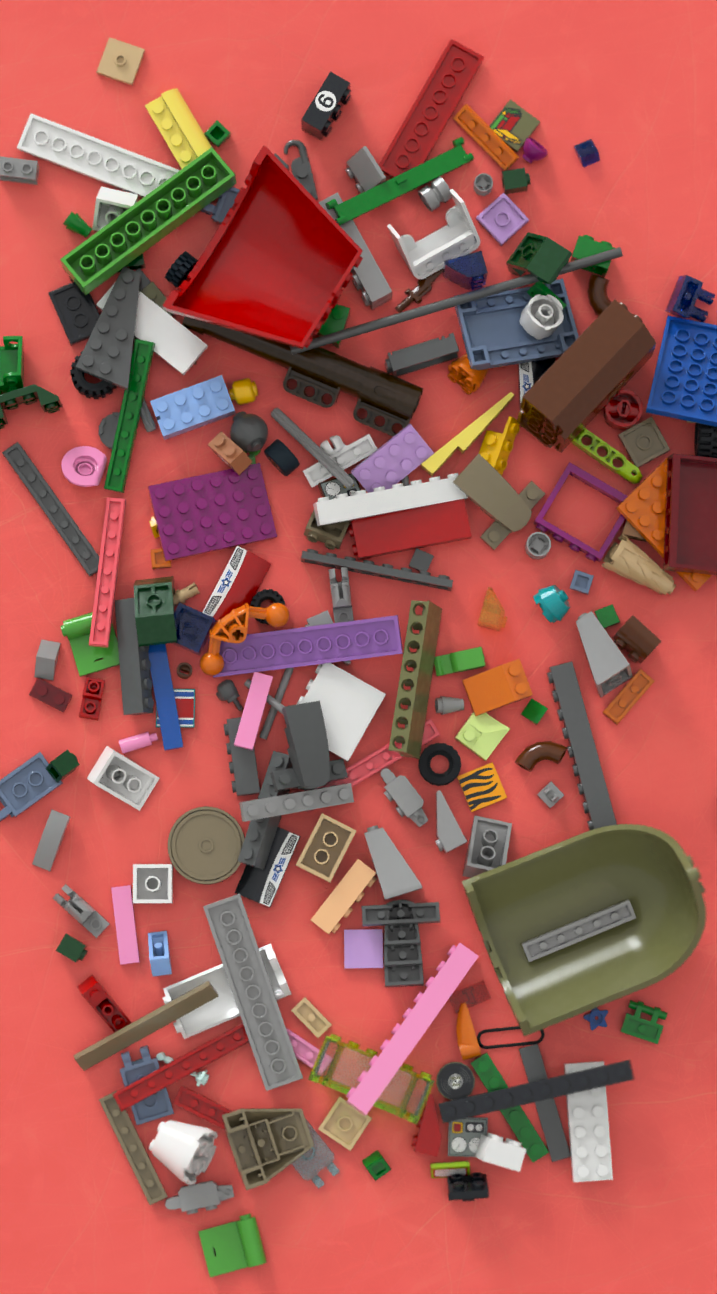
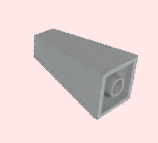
[576,611,633,697]
[364,825,422,900]

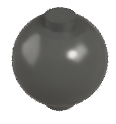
[230,412,268,452]

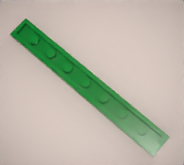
[104,339,155,493]

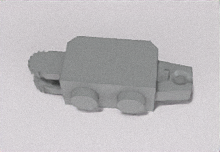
[380,768,428,827]
[165,1180,234,1214]

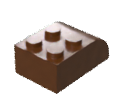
[613,615,661,664]

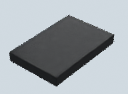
[49,282,99,345]

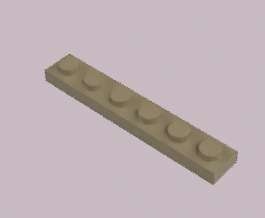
[99,1091,168,1205]

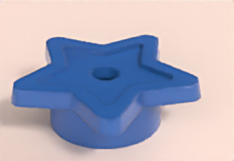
[584,1007,608,1030]

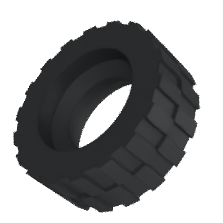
[418,743,461,786]

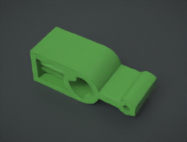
[434,647,486,676]

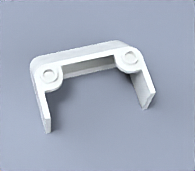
[387,189,480,279]

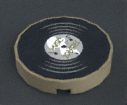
[436,1062,475,1100]

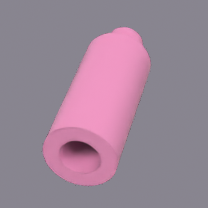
[119,732,158,753]

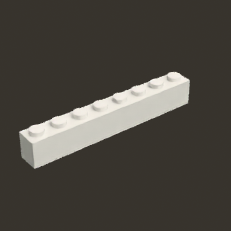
[313,473,468,526]

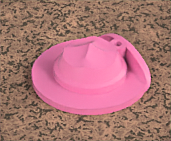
[61,446,107,487]

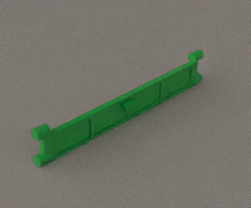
[326,137,474,226]

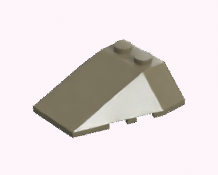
[222,1109,314,1190]

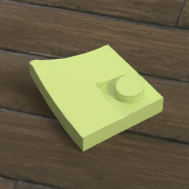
[455,712,510,761]

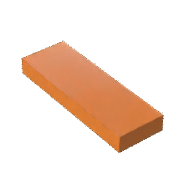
[603,669,654,725]

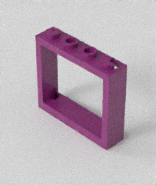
[534,462,627,562]

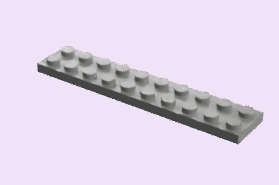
[203,894,303,1091]

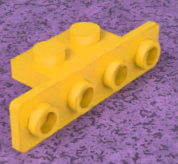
[479,416,520,476]

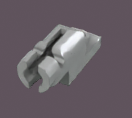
[328,567,354,623]
[53,884,110,938]

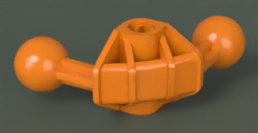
[200,603,289,676]

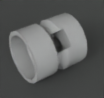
[418,177,452,212]
[525,532,551,560]

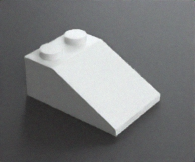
[87,746,160,811]

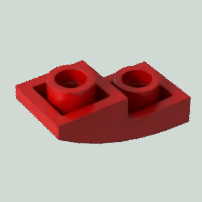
[79,677,105,721]

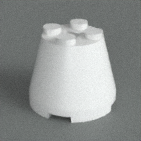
[149,1120,218,1185]

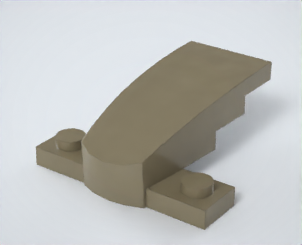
[452,454,545,550]

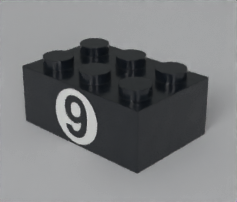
[301,71,351,140]

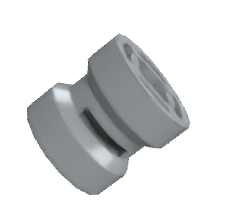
[474,173,493,196]

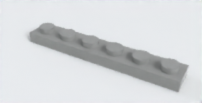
[239,783,354,822]
[521,899,636,962]

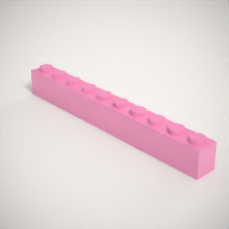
[346,943,479,1116]

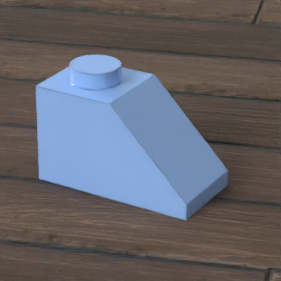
[148,931,172,977]

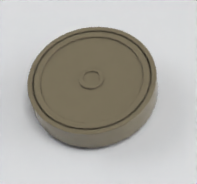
[168,807,245,884]

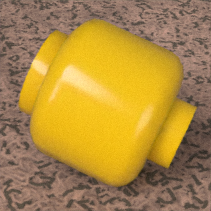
[229,378,258,405]

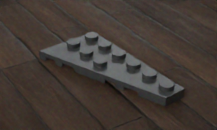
[76,267,141,391]

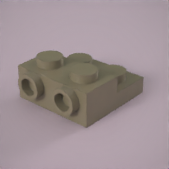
[304,497,351,550]

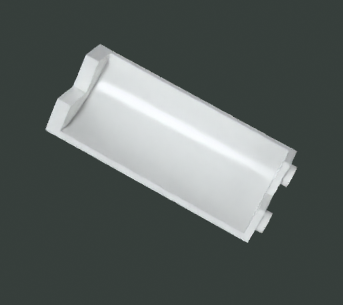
[162,943,291,1039]

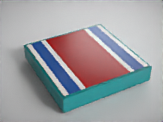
[156,689,195,728]

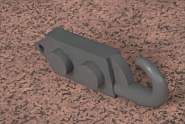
[284,140,318,200]

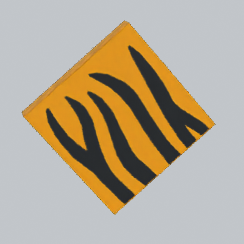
[457,762,507,812]

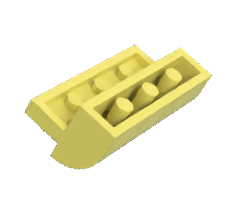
[145,89,212,169]

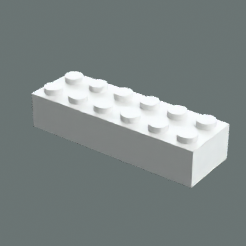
[564,1061,613,1182]

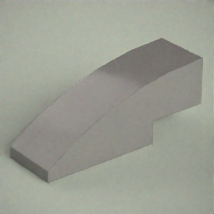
[32,810,71,871]

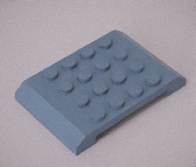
[455,279,579,370]

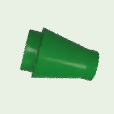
[63,212,92,238]

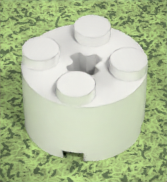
[519,294,564,340]

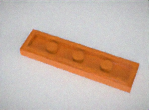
[453,104,519,171]

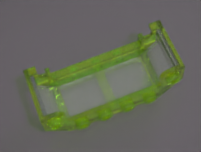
[308,1033,435,1125]

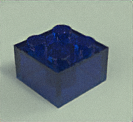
[172,602,215,656]

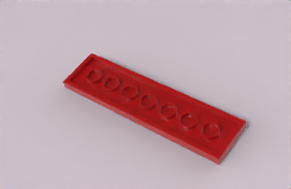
[379,39,484,178]

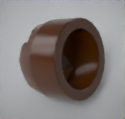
[177,663,192,679]

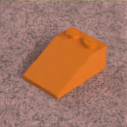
[462,659,533,716]

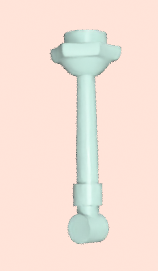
[156,1052,210,1087]

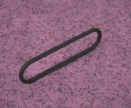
[477,1026,544,1049]

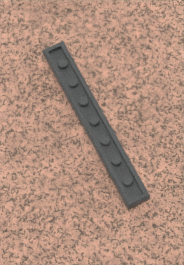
[2,442,99,577]

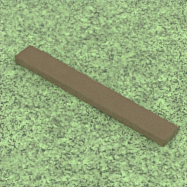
[74,981,218,1071]

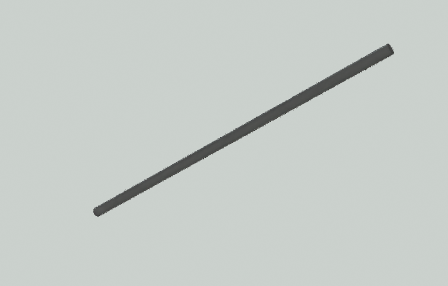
[290,247,623,355]

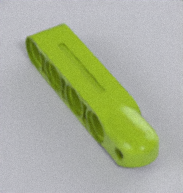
[571,428,643,484]

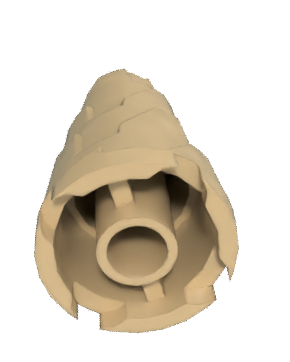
[602,534,676,595]

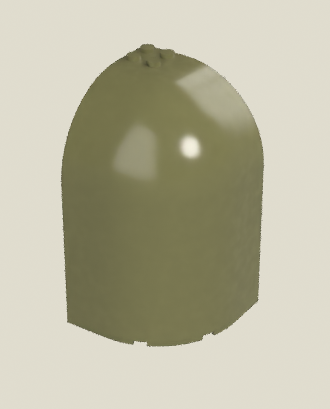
[462,824,706,1036]

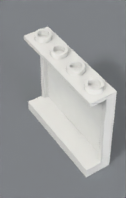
[296,663,386,762]

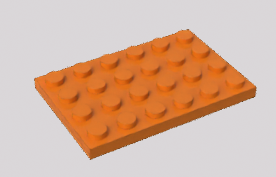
[616,456,712,591]

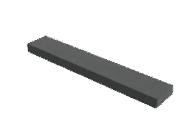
[519,1044,571,1162]

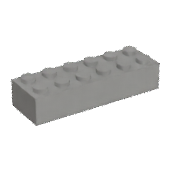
[318,192,392,310]

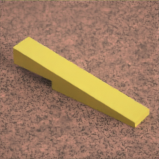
[421,392,514,477]

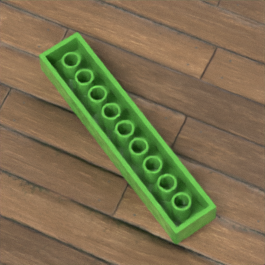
[60,147,236,295]

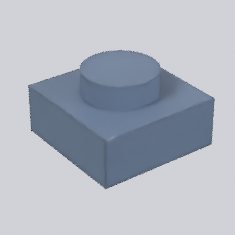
[569,570,594,595]

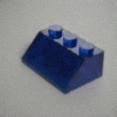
[443,251,488,291]

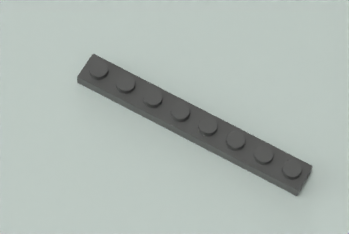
[301,549,453,591]

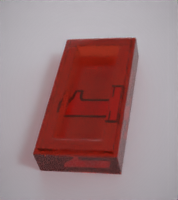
[449,980,491,1014]

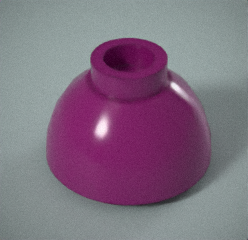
[522,138,548,163]

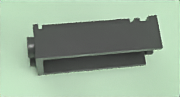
[385,333,459,377]

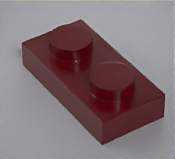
[29,678,72,713]

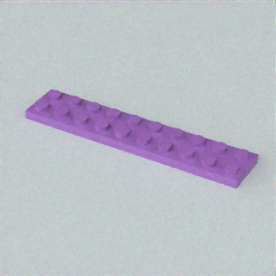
[208,615,403,678]

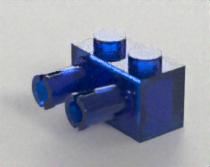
[666,275,715,322]

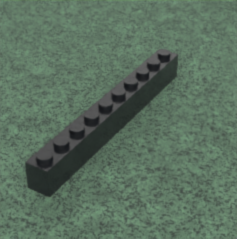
[439,1059,635,1123]

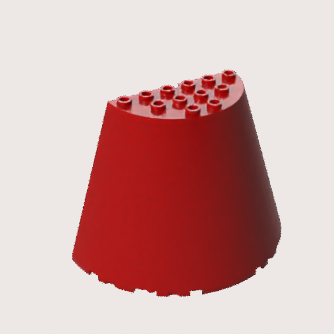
[162,145,363,349]

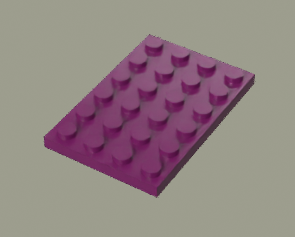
[148,463,277,561]

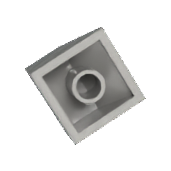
[345,146,386,194]

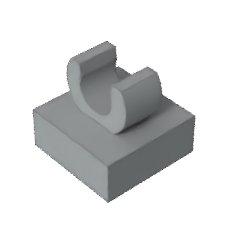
[537,781,564,808]

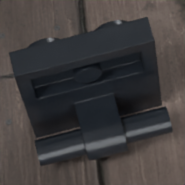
[447,1172,489,1202]

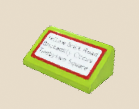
[430,1161,470,1178]

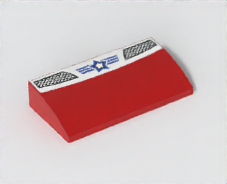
[202,545,271,622]

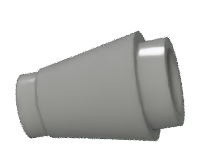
[435,696,464,715]

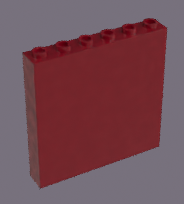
[663,453,717,575]

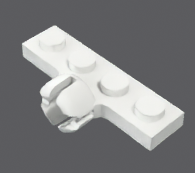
[302,434,377,488]

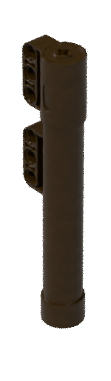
[182,316,424,436]

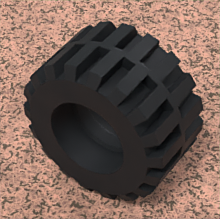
[70,351,117,399]
[695,423,717,458]

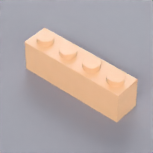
[311,859,377,934]

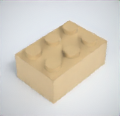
[296,813,356,883]

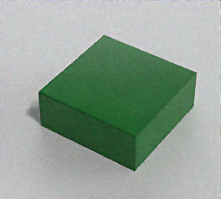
[594,604,620,628]

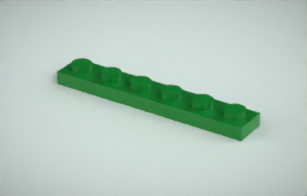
[471,1052,549,1162]

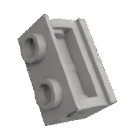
[0,156,40,185]

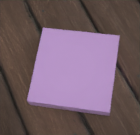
[476,193,529,246]
[344,929,383,969]

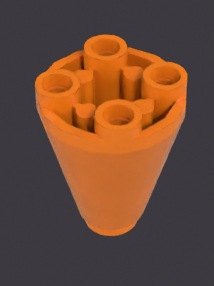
[447,353,490,395]

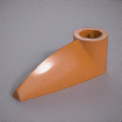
[456,1002,481,1061]

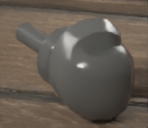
[216,680,243,711]

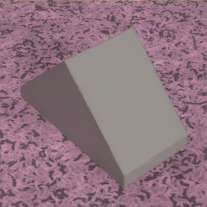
[34,640,61,681]

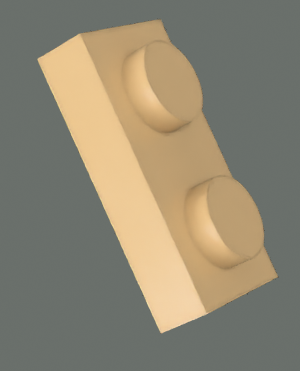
[291,997,332,1038]

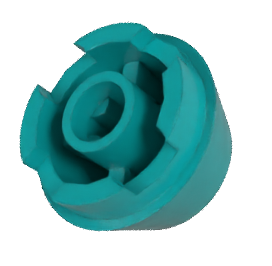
[533,585,570,623]

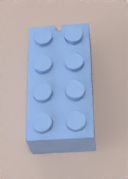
[150,375,236,440]

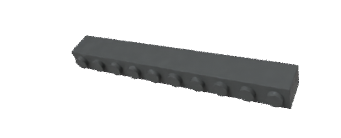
[547,661,617,831]

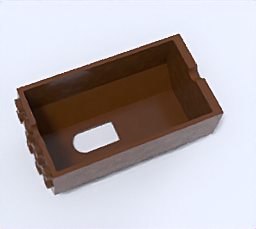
[517,300,656,453]

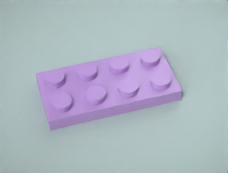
[351,423,434,493]

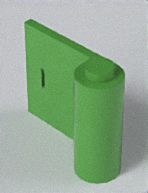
[60,612,120,677]
[198,1213,267,1277]

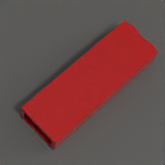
[348,499,471,560]

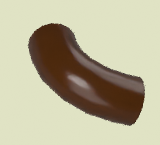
[587,274,612,315]
[515,741,567,772]

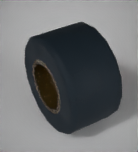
[264,439,300,476]

